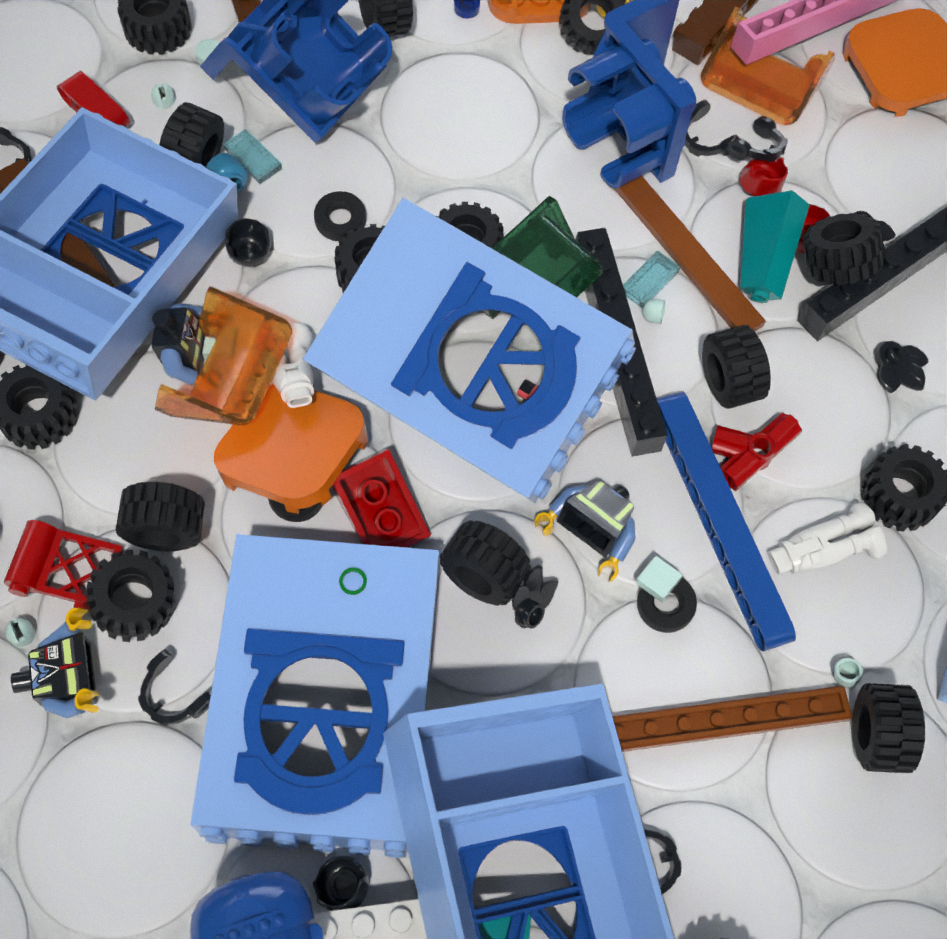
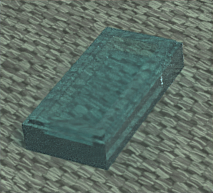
[223,129,282,184]
[623,250,680,309]

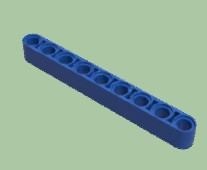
[657,391,796,652]

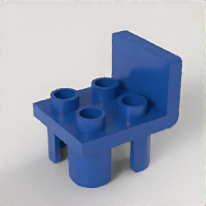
[200,0,392,143]
[562,0,696,189]

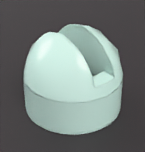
[151,83,175,109]
[642,299,665,324]
[5,618,35,647]
[834,658,863,688]

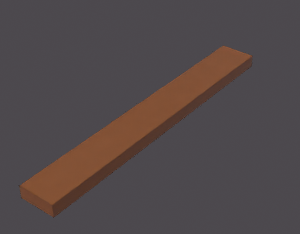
[614,176,766,331]
[612,686,853,752]

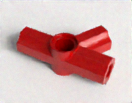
[711,413,802,491]

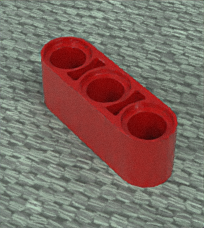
[57,71,130,127]

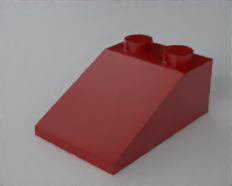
[332,449,431,548]

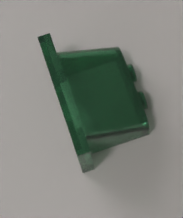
[483,196,604,319]

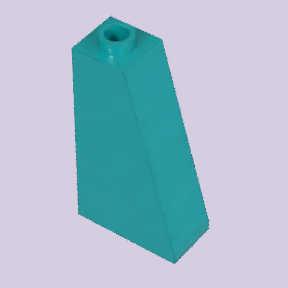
[741,190,810,303]

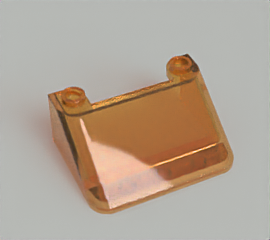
[701,6,835,126]
[155,286,292,425]

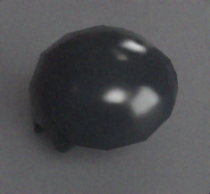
[225,218,270,267]
[313,855,369,911]

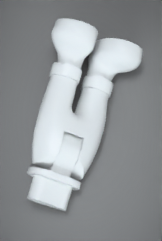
[255,323,314,408]
[768,502,887,575]

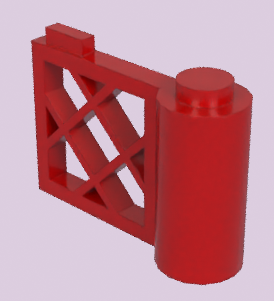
[4,520,123,612]

